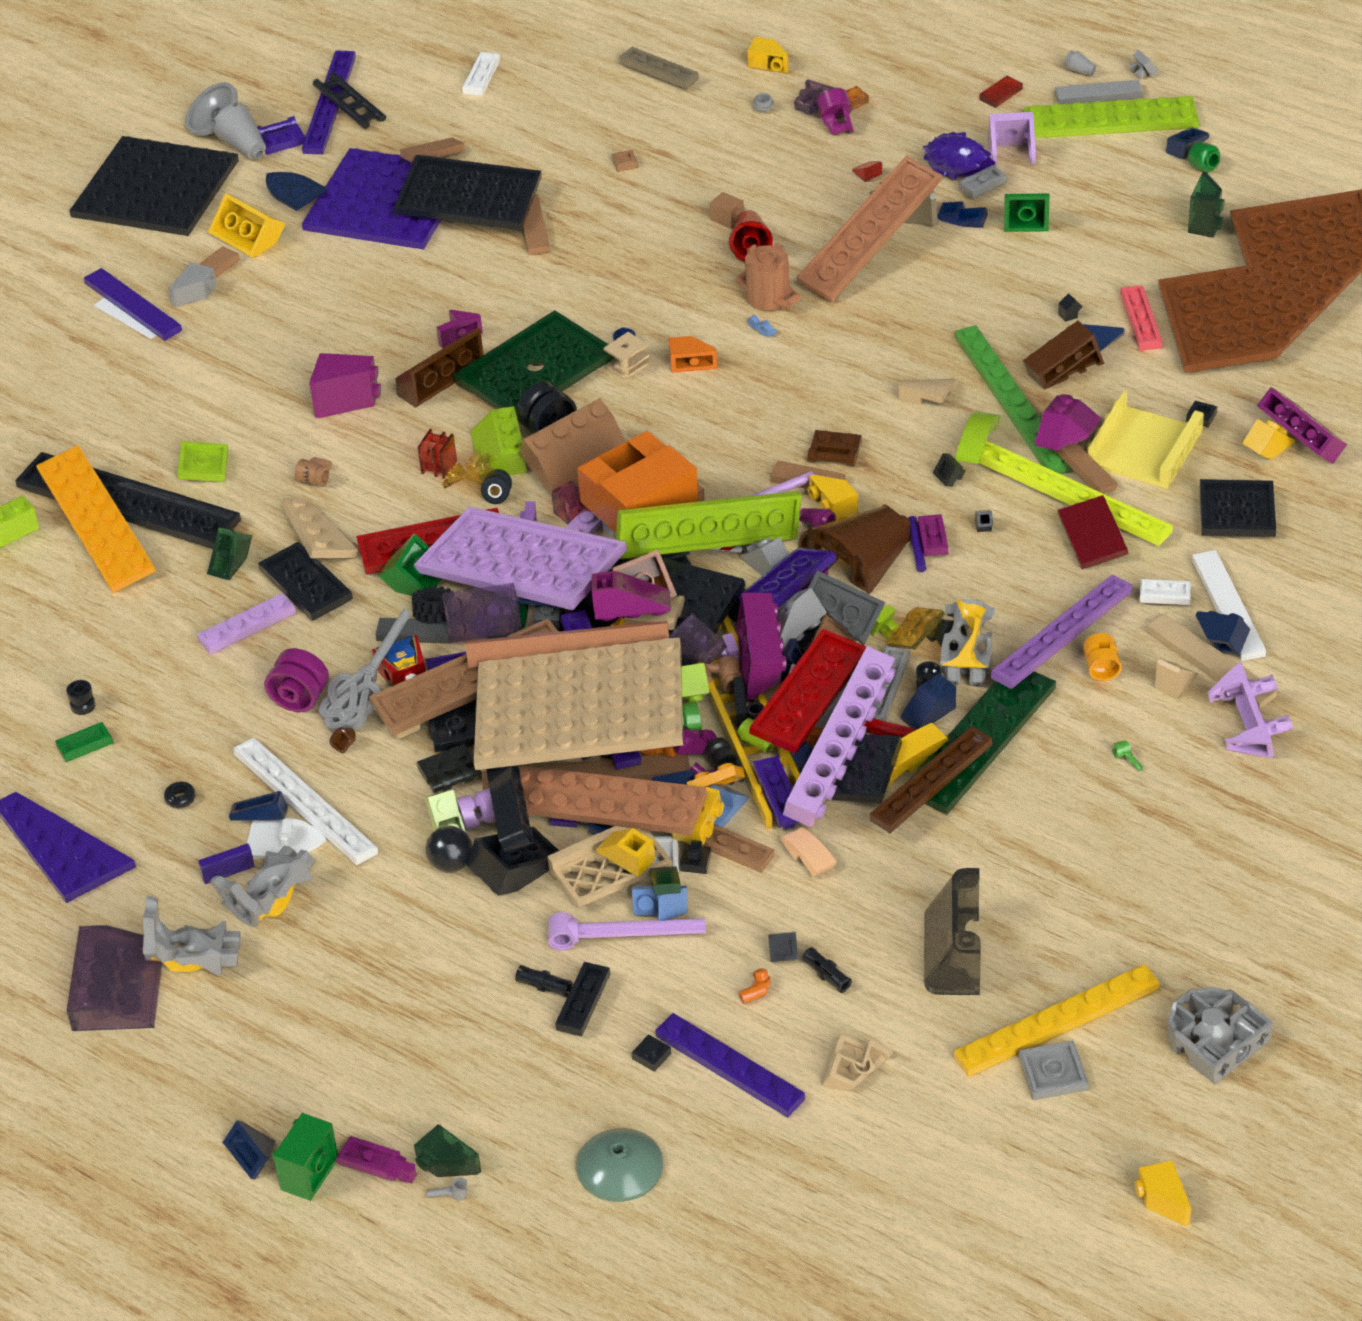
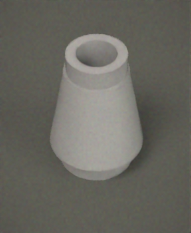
[1064,51,1097,77]

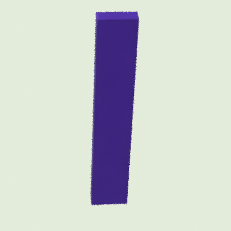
[84,268,182,341]

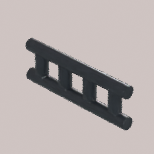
[313,72,386,129]

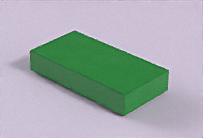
[55,722,113,762]

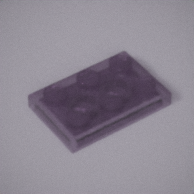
[442,582,522,643]

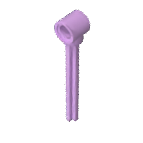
[548,912,706,951]

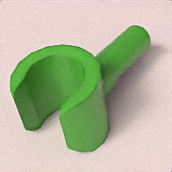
[1112,741,1143,771]

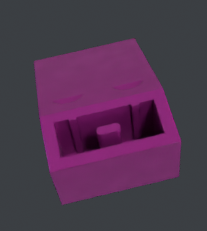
[592,571,671,621]

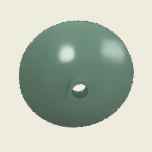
[577,1128,663,1202]

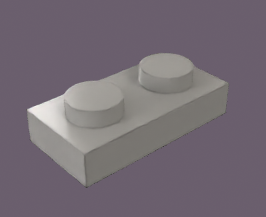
[959,165,1007,199]

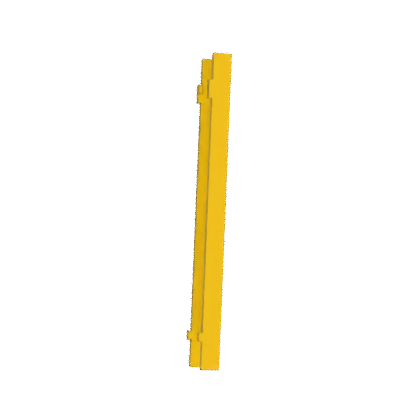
[697,615,809,829]

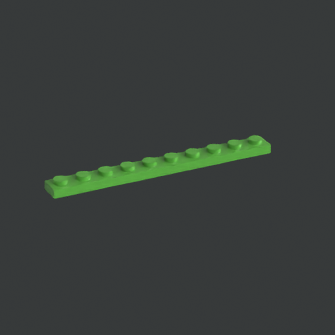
[955,325,1072,474]

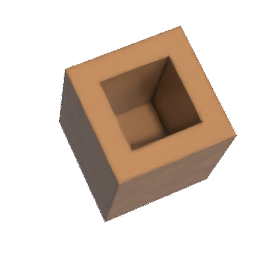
[710,192,744,229]

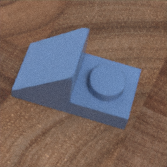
[711,784,748,828]
[632,886,688,921]

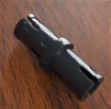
[802,947,852,993]
[515,965,572,998]

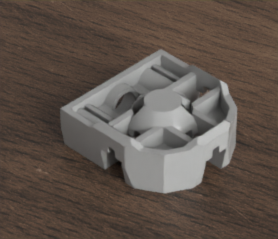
[1167,987,1273,1084]

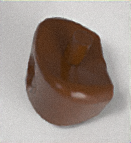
[329,727,356,754]

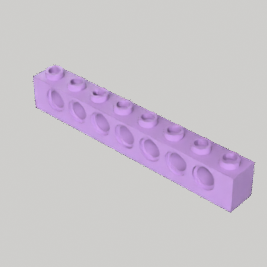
[783,646,896,828]

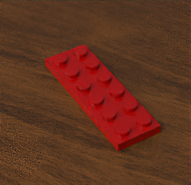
[356,507,499,575]
[749,629,866,754]

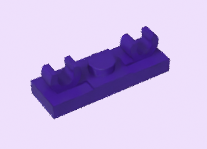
[753,756,800,831]

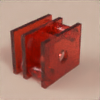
[417,429,457,479]

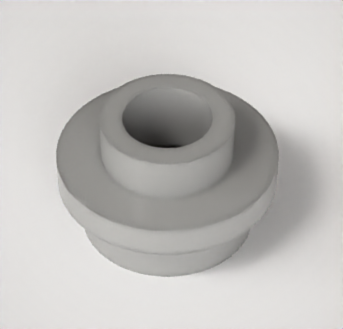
[753,93,774,112]

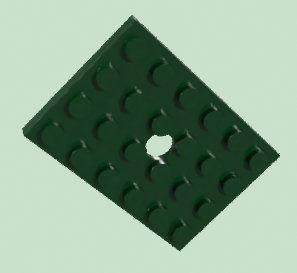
[453,310,615,420]

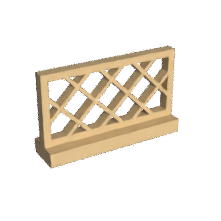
[547,826,673,908]

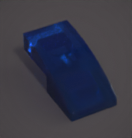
[937,201,988,228]

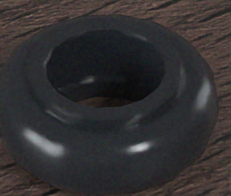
[164,781,196,809]

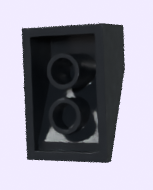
[466,826,559,896]

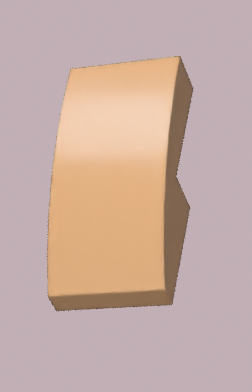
[781,827,837,877]

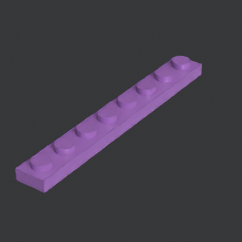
[991,574,1132,689]

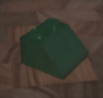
[1188,172,1225,238]

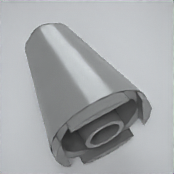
[212,103,266,160]

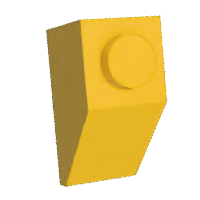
[1134,1160,1191,1226]

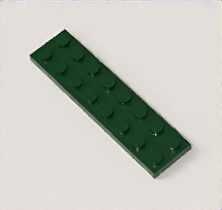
[909,671,1056,815]

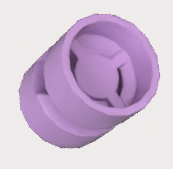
[456,788,495,831]

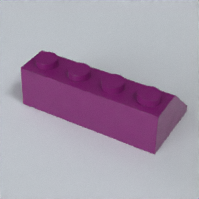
[736,593,786,700]

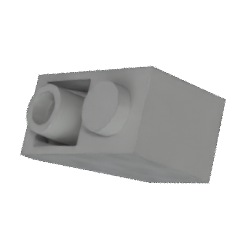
[740,537,789,576]

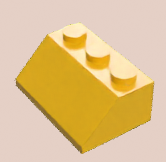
[208,193,286,258]

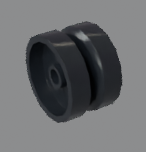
[516,381,577,434]

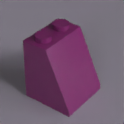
[309,353,381,418]

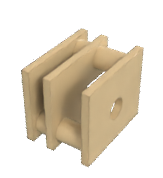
[603,332,649,380]

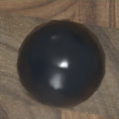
[425,826,472,873]

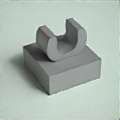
[1129,49,1158,79]

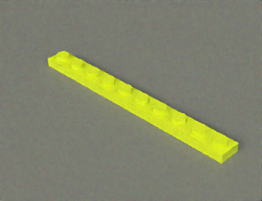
[957,441,1173,546]

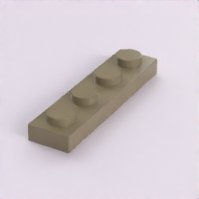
[620,47,699,89]

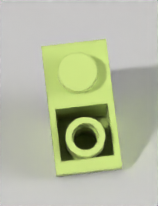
[424,790,466,832]

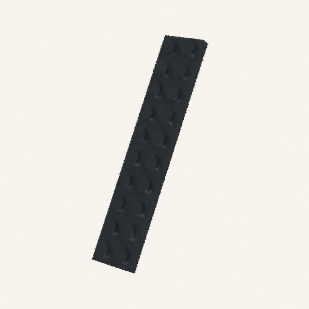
[15,452,241,550]

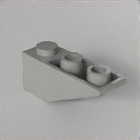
[776,588,827,654]

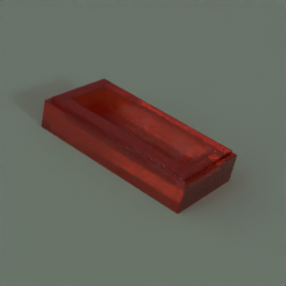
[979,76,1023,108]

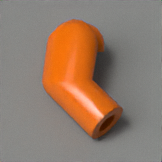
[738,968,771,1004]

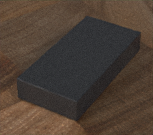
[733,677,747,731]

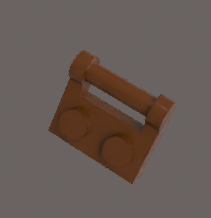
[807,430,862,467]

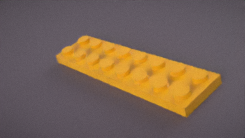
[36,445,156,593]

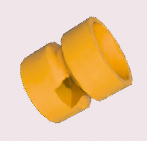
[1083,633,1122,681]

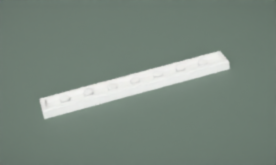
[233,738,378,865]

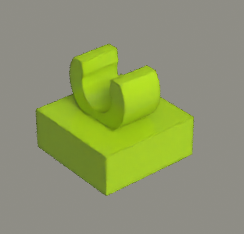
[870,604,898,639]

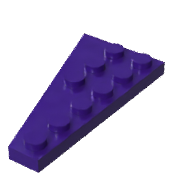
[0,792,136,903]

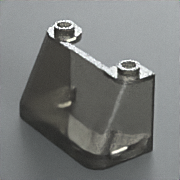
[924,868,981,995]

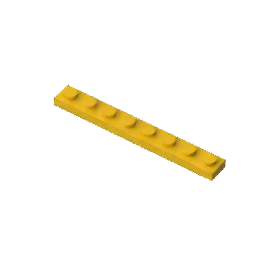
[954,964,1160,1077]

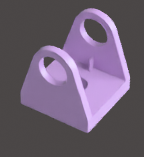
[988,112,1036,166]

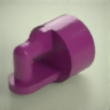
[817,88,854,135]

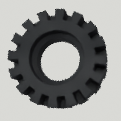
[412,586,457,624]

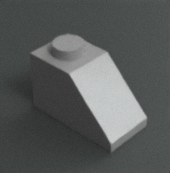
[169,262,217,307]

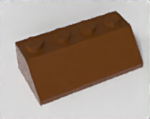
[395,327,484,408]

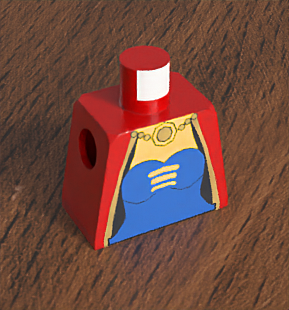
[372,635,426,687]

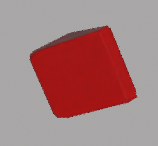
[852,161,882,182]

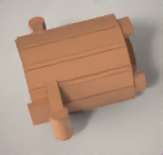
[735,242,801,311]

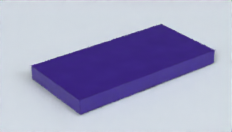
[737,548,837,607]

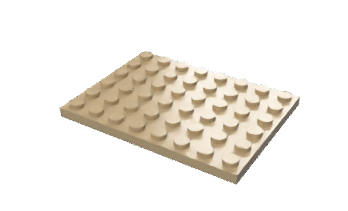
[474,637,683,770]

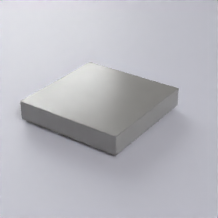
[1018,1040,1089,1100]

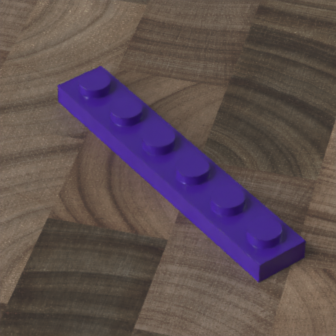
[655,1013,805,1118]

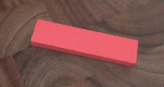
[1120,285,1163,351]

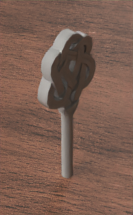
[319,609,412,733]

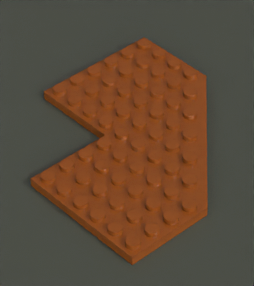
[1158,189,1362,373]

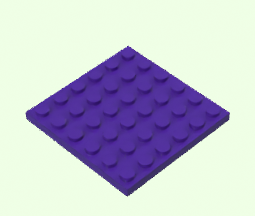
[302,148,441,250]

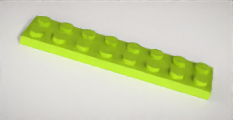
[1024,96,1199,138]
[616,491,802,559]

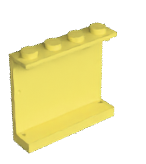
[1085,391,1204,489]

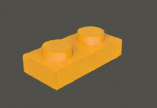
[687,763,746,788]

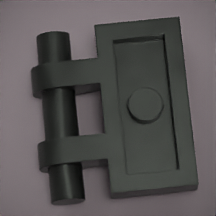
[417,744,482,793]

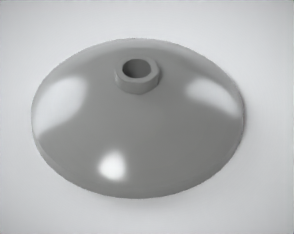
[186,82,238,136]

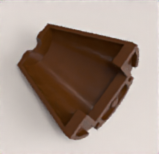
[798,504,911,594]

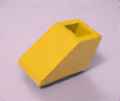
[747,37,789,74]
[1243,419,1296,460]
[807,475,858,520]
[596,828,655,877]

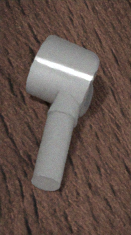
[427,1177,467,1201]

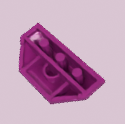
[1034,394,1101,450]

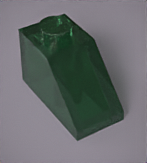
[207,527,253,580]
[414,1124,481,1177]

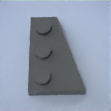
[808,570,885,645]

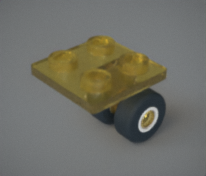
[442,453,512,504]
[886,607,967,651]

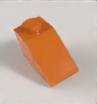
[668,336,717,373]

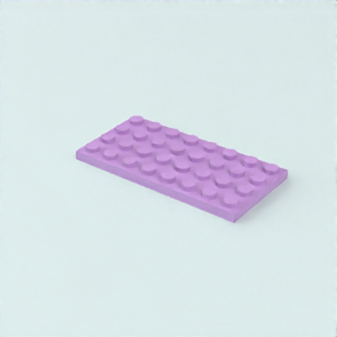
[414,507,628,610]

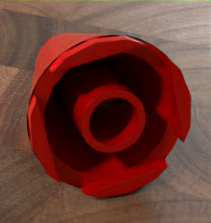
[729,210,773,262]

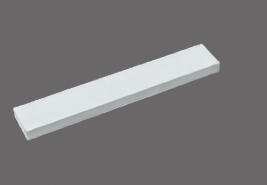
[1192,550,1266,661]

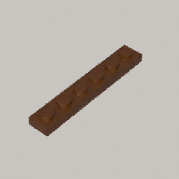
[870,726,992,834]

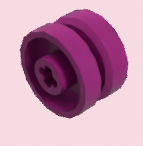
[264,648,329,713]

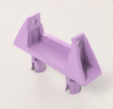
[1208,663,1293,758]

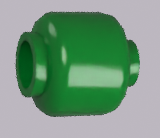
[1188,141,1220,172]

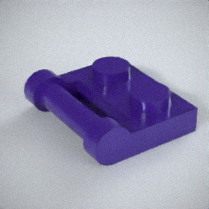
[257,116,305,155]

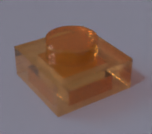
[846,86,869,110]

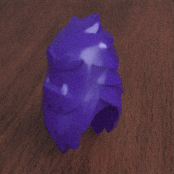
[923,132,995,180]

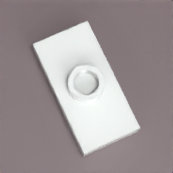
[1140,579,1191,605]

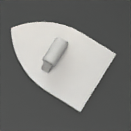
[247,818,326,858]

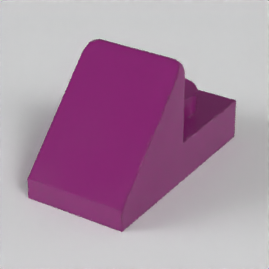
[436,310,483,349]

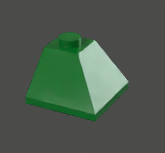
[379,534,442,596]

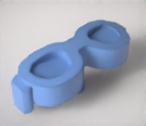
[748,315,777,337]

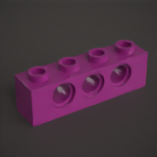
[1257,387,1348,464]

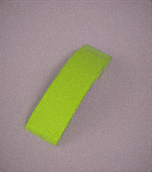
[956,411,1001,464]

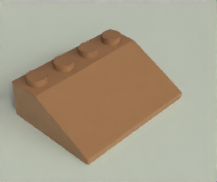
[519,398,626,507]

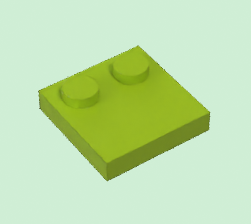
[177,441,228,482]

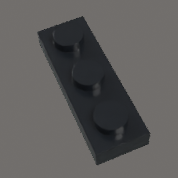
[555,962,611,1036]

